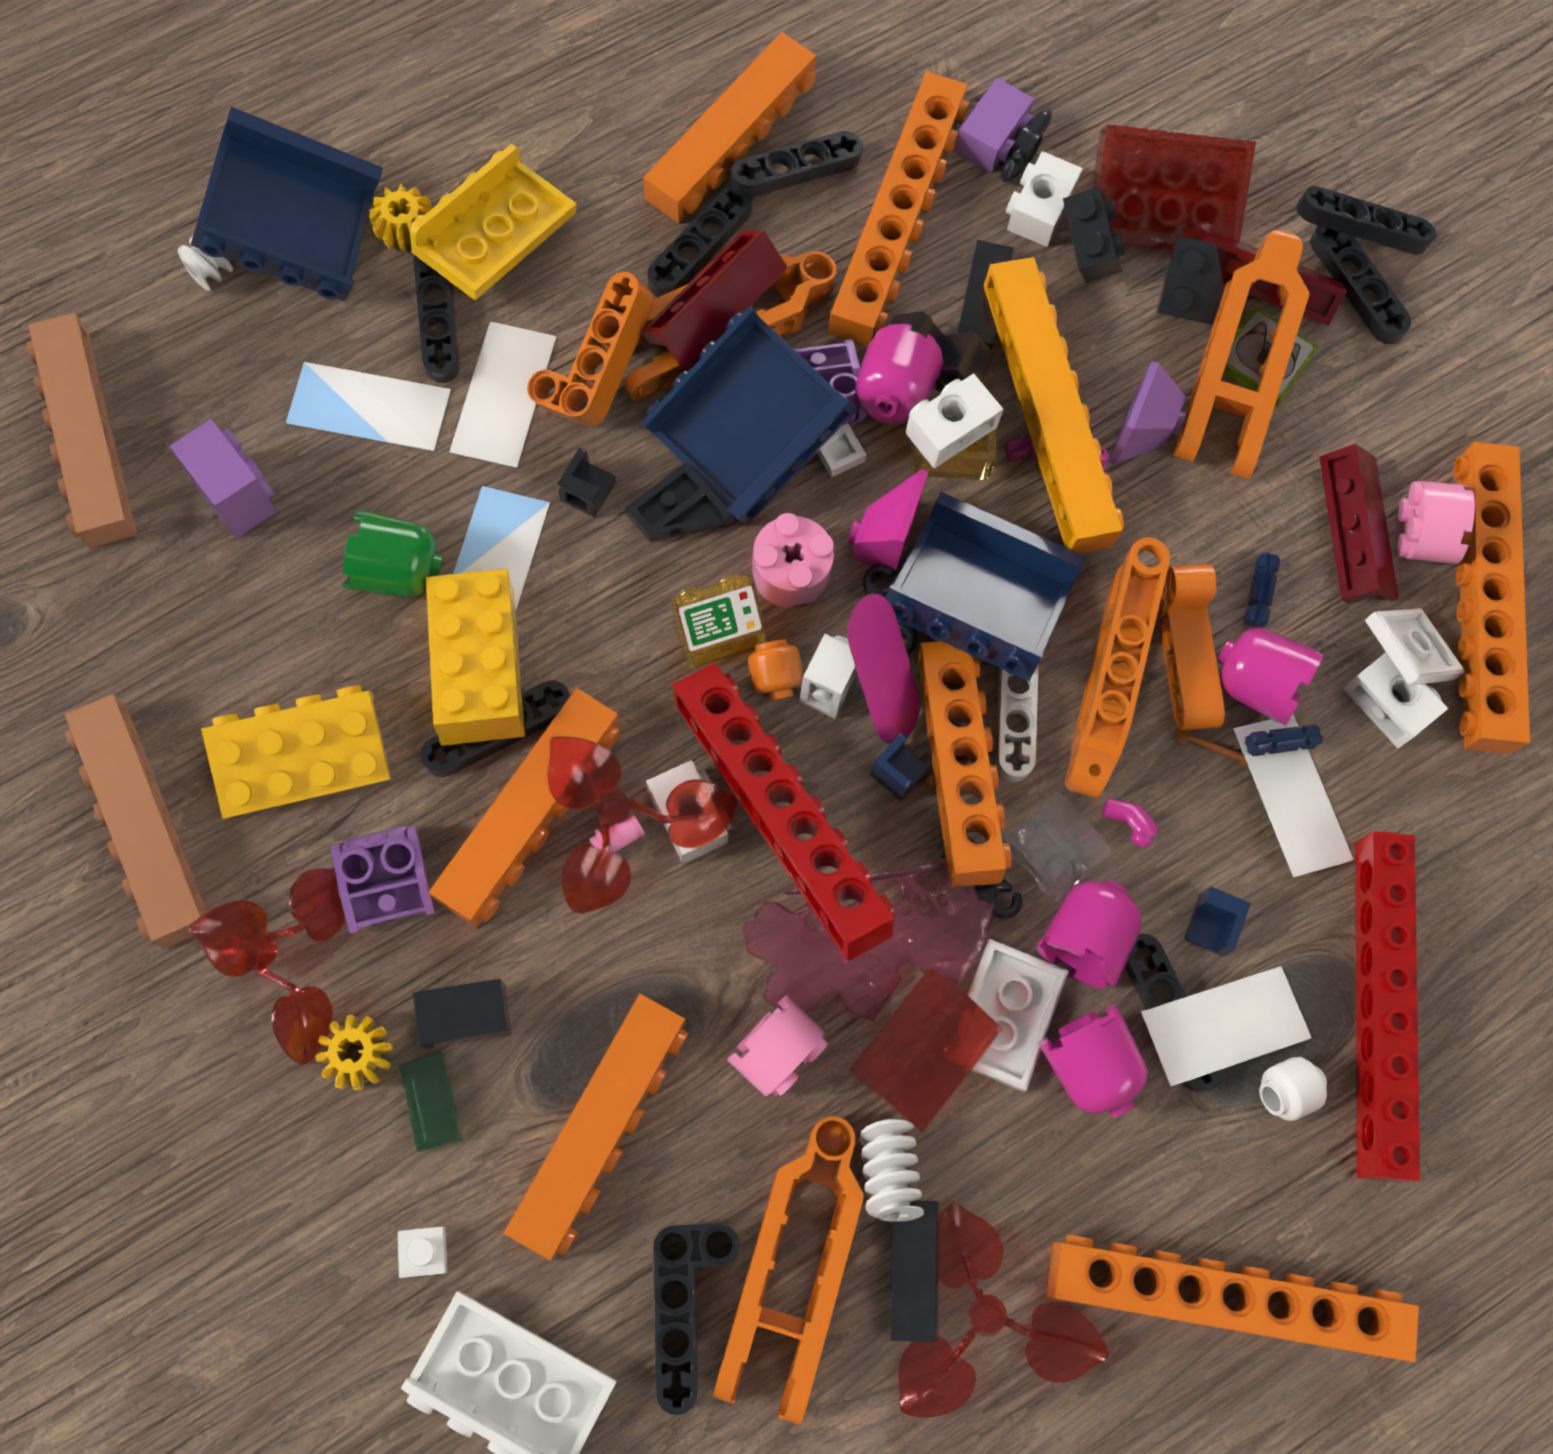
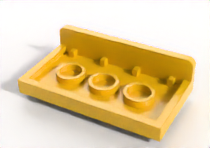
[410,144,577,301]
[201,685,392,819]

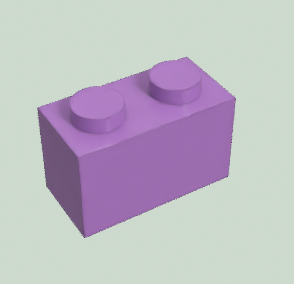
[954,78,1034,173]

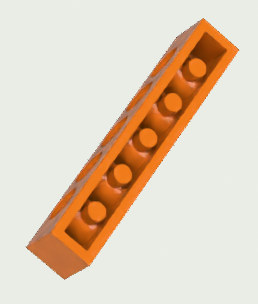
[917,641,1012,888]

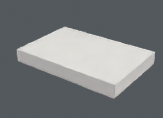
[944,939,1069,1092]

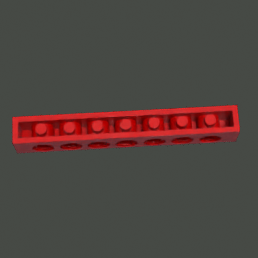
[672,663,896,962]
[1355,831,1420,1183]

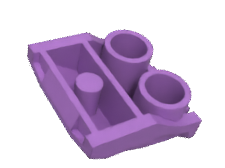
[794,339,867,428]
[330,825,435,933]

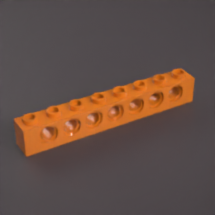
[828,71,970,347]
[1453,442,1530,754]
[1046,1235,1419,1363]

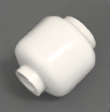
[1259,1057,1327,1121]

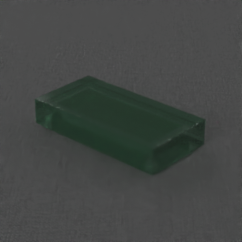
[399,1053,463,1153]

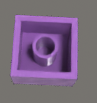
[169,419,277,539]

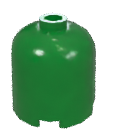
[342,509,444,598]

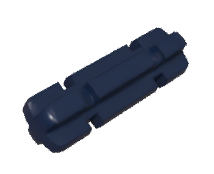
[1244,553,1280,628]
[1244,724,1323,756]

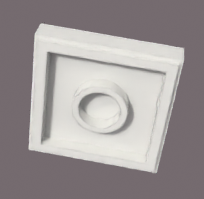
[1365,608,1464,686]

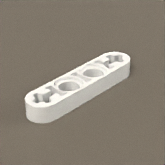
[996,666,1038,782]

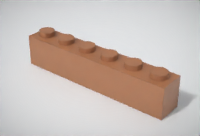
[26,313,138,549]
[65,694,213,949]

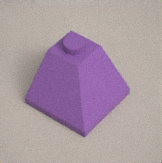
[1108,361,1187,464]

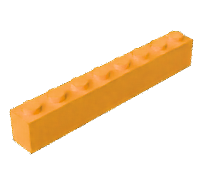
[983,257,1124,553]

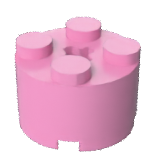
[1396,481,1475,564]
[752,513,834,608]
[727,995,828,1097]

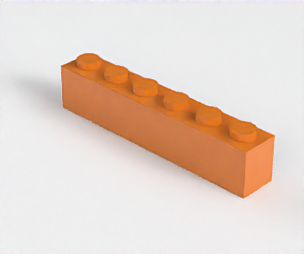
[643,32,817,224]
[428,688,621,928]
[503,993,689,1261]

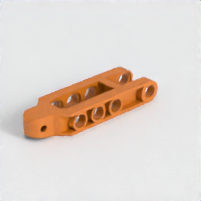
[1173,230,1310,480]
[610,251,837,401]
[1065,537,1170,799]
[712,1116,864,1425]

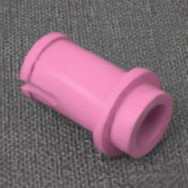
[589,812,646,860]

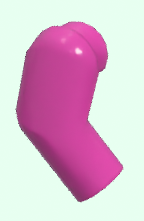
[1102,797,1158,847]

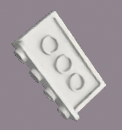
[401,1291,617,1454]

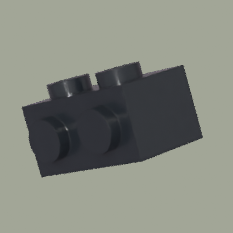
[1063,186,1125,283]

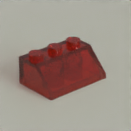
[849,967,1003,1133]

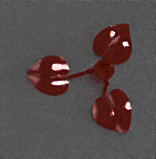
[547,736,737,914]
[188,868,346,1065]
[899,1202,1108,1418]

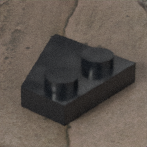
[1156,235,1224,324]
[625,462,735,542]

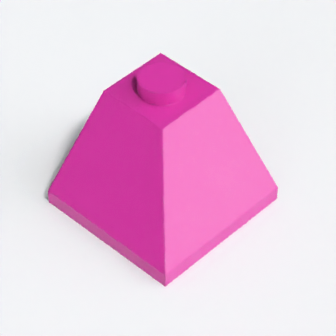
[847,469,929,573]

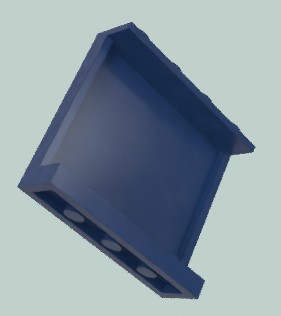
[191,107,383,301]
[641,306,856,526]
[886,492,1086,681]

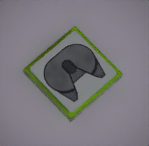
[1223,306,1319,407]

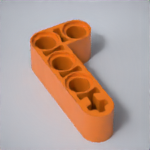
[527,272,654,427]
[1157,563,1225,731]

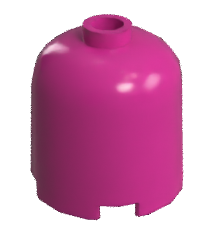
[855,324,943,424]
[1217,627,1323,726]
[1037,880,1142,989]
[1039,1004,1148,1117]

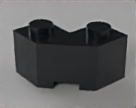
[890,311,995,392]

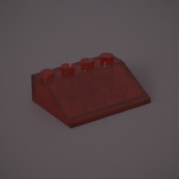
[1093,124,1256,250]

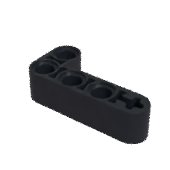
[653,1223,739,1415]

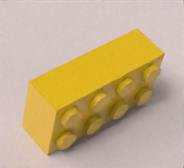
[426,568,525,746]

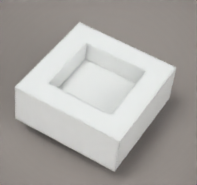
[817,423,866,478]
[398,1227,447,1278]

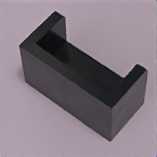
[413,979,511,1049]

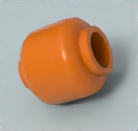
[748,639,804,701]

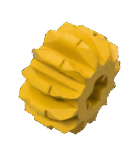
[369,183,432,253]
[316,1015,393,1091]

